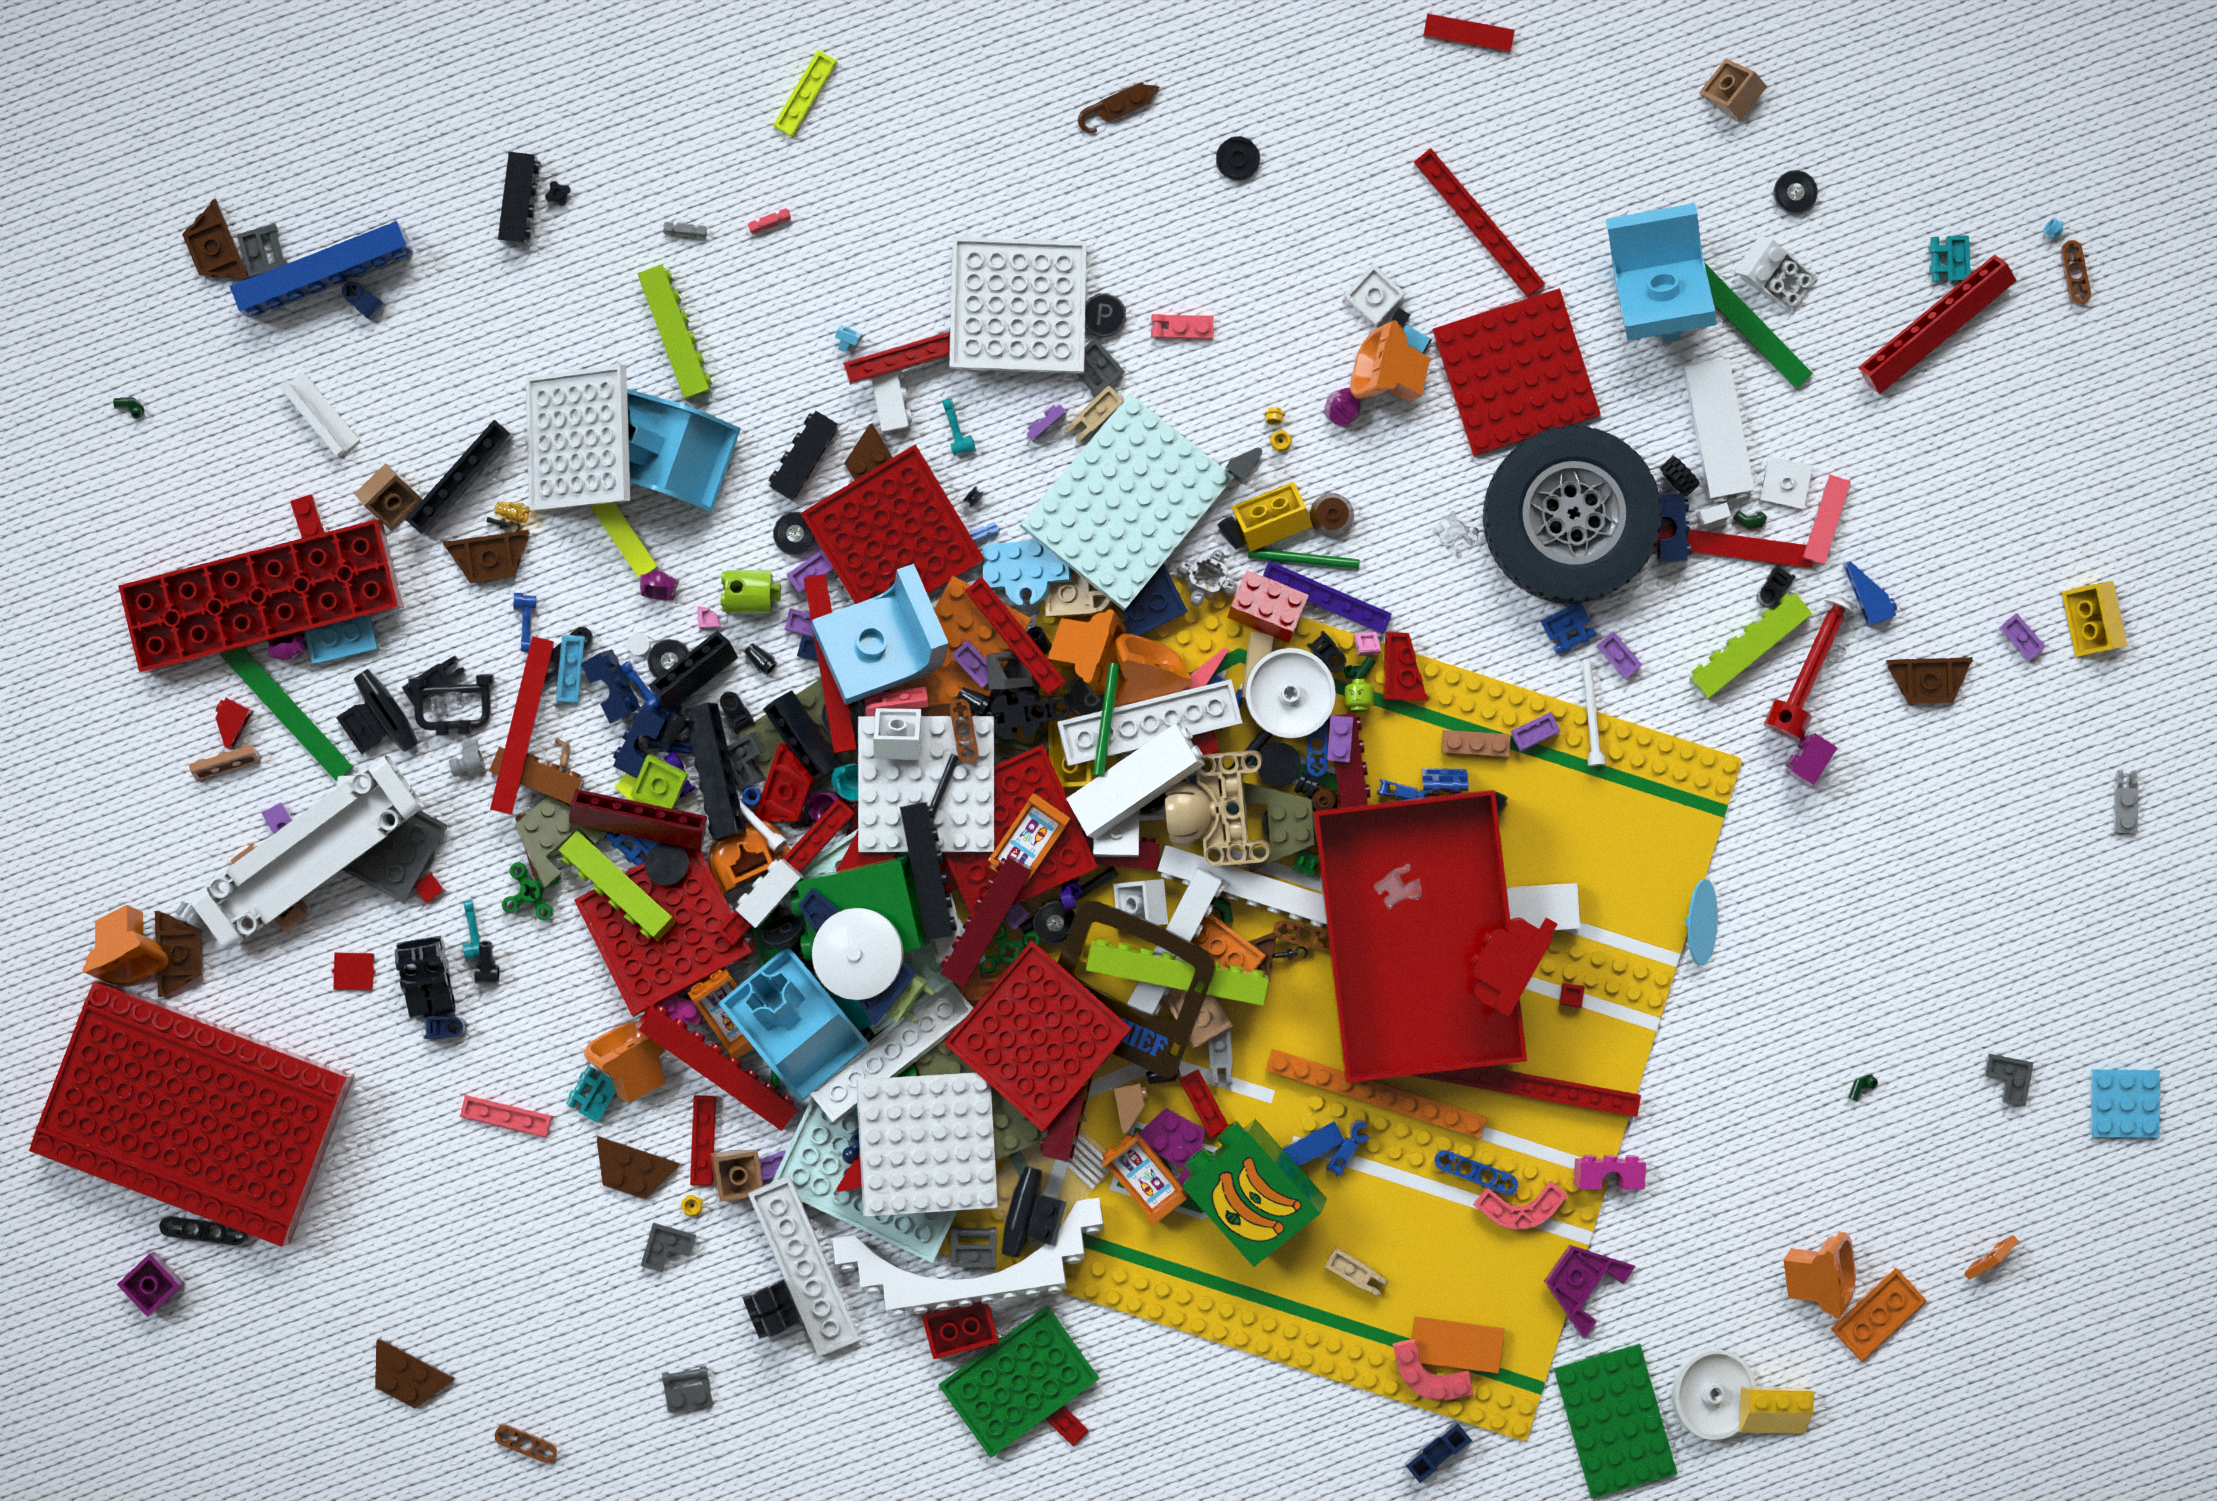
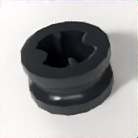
[963,486,984,508]

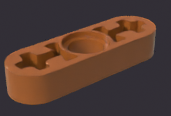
[2060,240,2091,305]
[950,699,979,764]
[1273,920,1329,952]
[494,1424,558,1463]

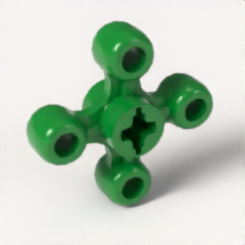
[502,862,561,921]
[980,924,1040,974]

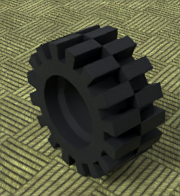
[1659,455,1700,497]

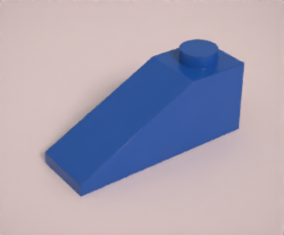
[1843,561,1897,626]
[1282,1121,1345,1166]

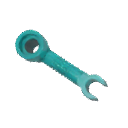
[942,398,976,456]
[462,900,480,961]

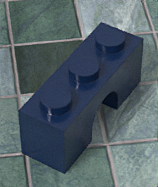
[1657,494,1691,563]
[581,649,641,724]
[613,704,668,778]
[1404,1421,1472,1483]

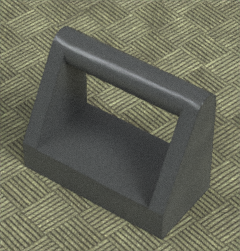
[1224,447,1263,484]
[987,651,1036,690]

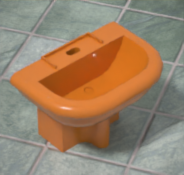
[1350,320,1430,402]
[1048,609,1126,696]
[1115,634,1192,706]
[708,821,790,894]
[82,905,169,985]
[584,1021,666,1103]
[1783,1232,1856,1319]

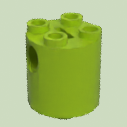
[720,570,781,615]

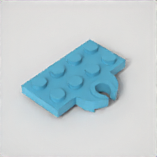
[982,540,1071,608]

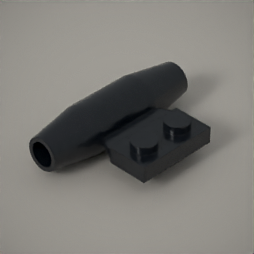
[336,669,419,755]
[1002,1166,1067,1258]

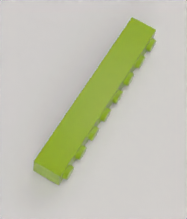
[1086,938,1269,1006]

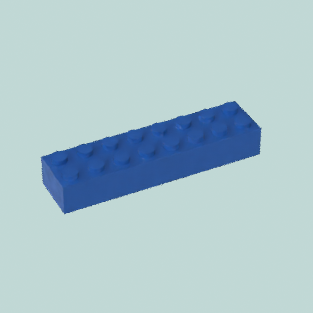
[229,221,413,318]

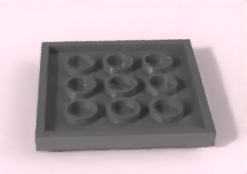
[342,810,449,904]

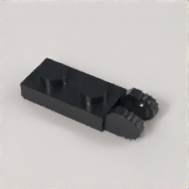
[401,655,466,706]

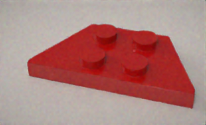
[755,743,814,822]

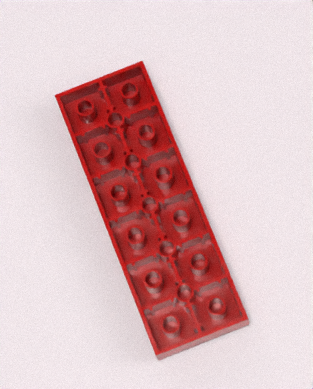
[118,519,404,673]

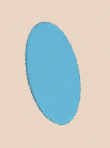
[1685,879,1718,966]

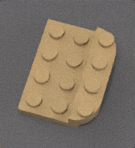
[1045,569,1113,618]

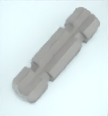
[663,221,707,239]

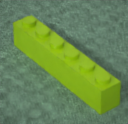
[637,264,713,401]
[1689,593,1813,699]
[559,831,676,942]

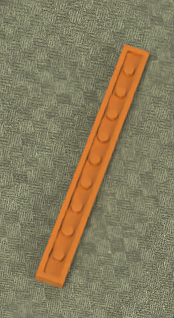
[1266,1049,1487,1139]

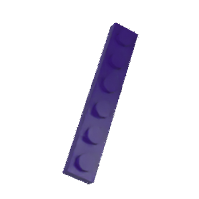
[1263,561,1392,634]

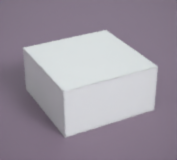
[1697,502,1731,527]

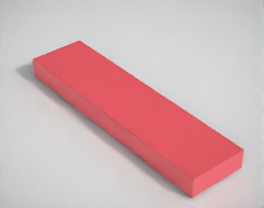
[1802,474,1851,565]
[460,1095,553,1138]

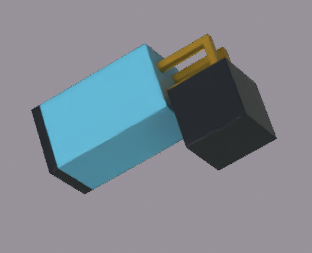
[1390,307,1432,354]

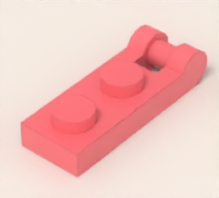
[1151,314,1213,339]
[864,686,929,717]

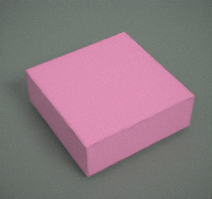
[1354,632,1381,656]

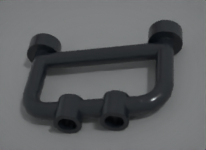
[408,674,494,735]

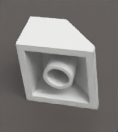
[873,708,921,760]
[1113,879,1168,925]

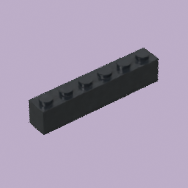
[405,419,514,537]
[685,703,747,840]
[900,802,957,941]

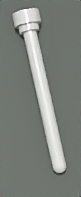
[1583,659,1606,766]
[739,799,788,854]

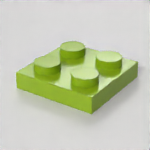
[630,754,689,809]

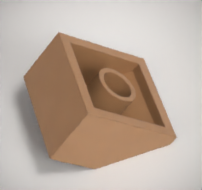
[1699,58,1767,121]
[354,463,423,531]
[1114,1082,1148,1134]
[710,1150,763,1202]

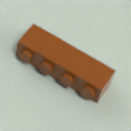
[489,746,585,804]

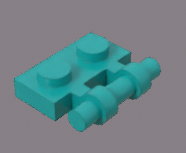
[1928,235,1971,282]
[566,1065,616,1123]

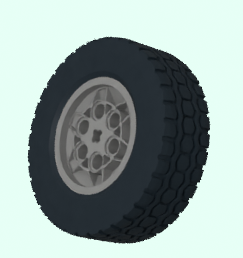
[1483,425,1662,604]

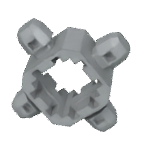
[1177,550,1238,607]

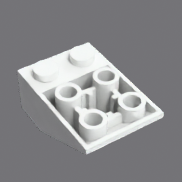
[1734,236,1817,314]

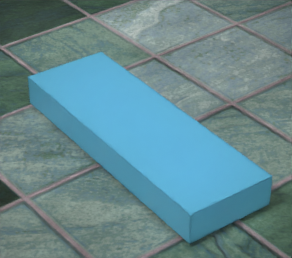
[556,634,585,703]

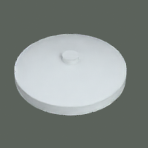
[1245,648,1336,738]
[812,908,903,1000]
[1671,1349,1756,1440]

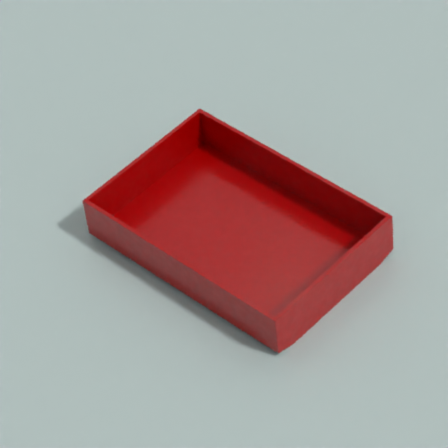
[1312,789,1527,1083]
[29,981,355,1247]

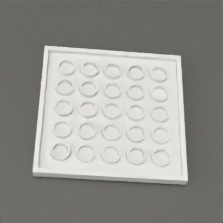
[949,236,1086,374]
[526,364,630,511]
[858,716,994,852]
[856,1073,998,1217]

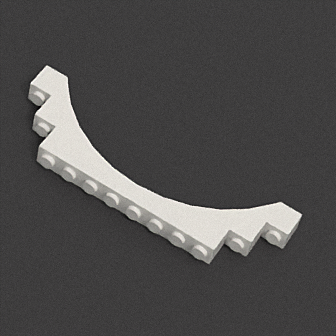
[832,1198,1105,1317]

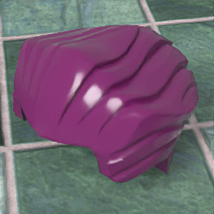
[1324,388,1361,427]
[640,571,679,601]
[268,633,308,662]
[809,793,849,821]

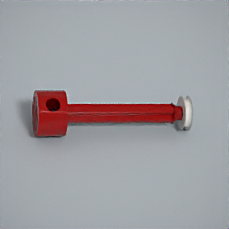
[1763,594,1857,741]

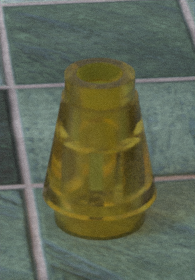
[494,501,529,524]

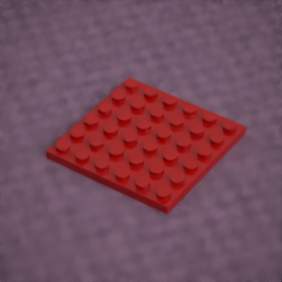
[1432,288,1601,456]
[801,444,985,604]
[943,744,1098,918]
[574,847,753,1017]
[944,940,1133,1132]

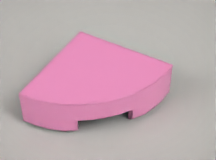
[698,606,721,629]

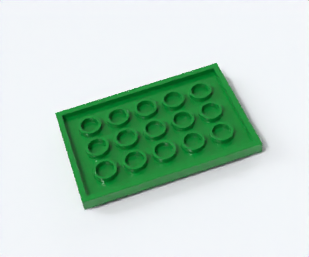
[938,1305,1100,1458]
[1553,1343,1678,1499]

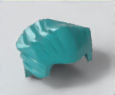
[831,763,858,801]

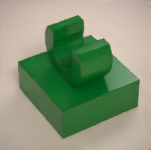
[1292,850,1319,878]

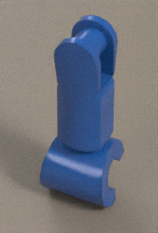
[1377,779,1430,800]
[1325,1119,1370,1178]

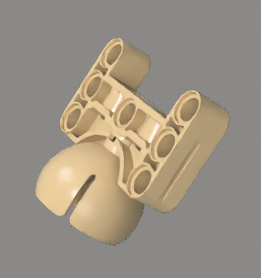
[1165,750,1271,866]

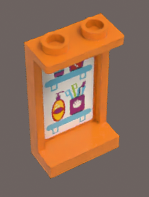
[988,793,1071,886]
[688,968,754,1059]
[1101,1132,1188,1226]

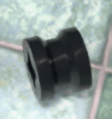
[1294,771,1319,799]

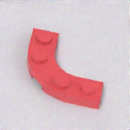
[1473,1181,1568,1229]
[1393,1339,1474,1400]

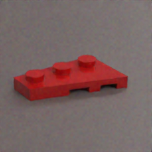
[1383,632,1429,701]

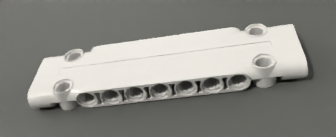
[190,755,424,951]

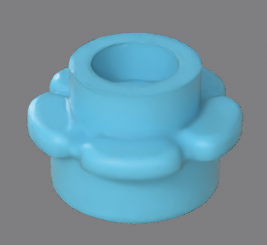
[2043,218,2064,239]

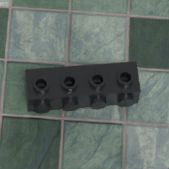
[498,151,541,246]
[768,410,840,502]
[648,630,738,713]
[763,690,841,783]

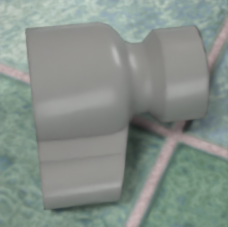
[449,739,485,777]
[175,902,205,930]

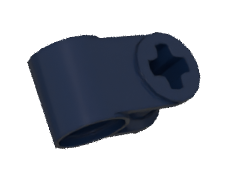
[341,281,385,321]
[423,1016,467,1039]

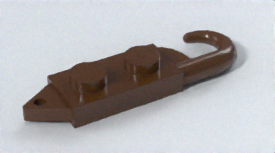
[1077,82,1160,133]

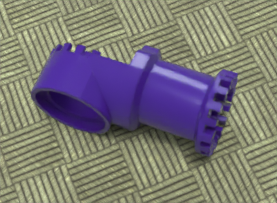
[663,751,696,799]
[1060,877,1082,912]

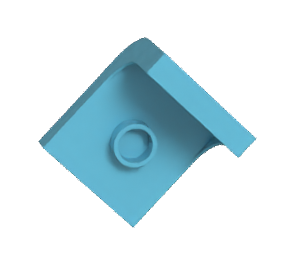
[1606,203,1717,343]
[627,389,741,512]
[811,564,948,705]
[718,946,870,1102]

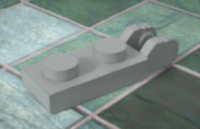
[2114,770,2138,833]
[1208,1028,1233,1086]

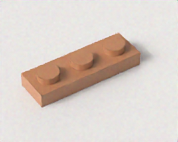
[1441,730,1510,757]
[189,745,261,781]

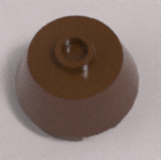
[1310,493,1354,537]

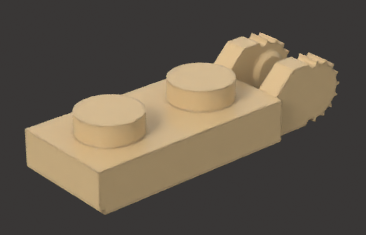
[1065,385,1124,443]
[1324,1247,1388,1297]

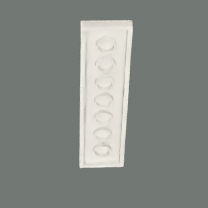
[1057,679,1242,766]
[810,983,973,1125]
[748,1175,860,1357]

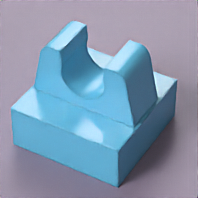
[835,325,862,352]

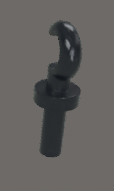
[486,517,520,531]
[1274,946,1308,960]

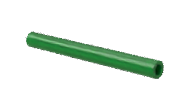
[1248,549,1360,570]
[1093,663,1120,776]

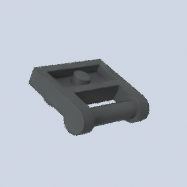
[237,224,287,278]
[1076,338,1125,398]
[951,1226,997,1268]
[662,1365,713,1413]

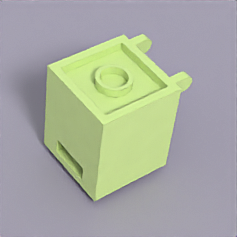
[886,974,935,1022]

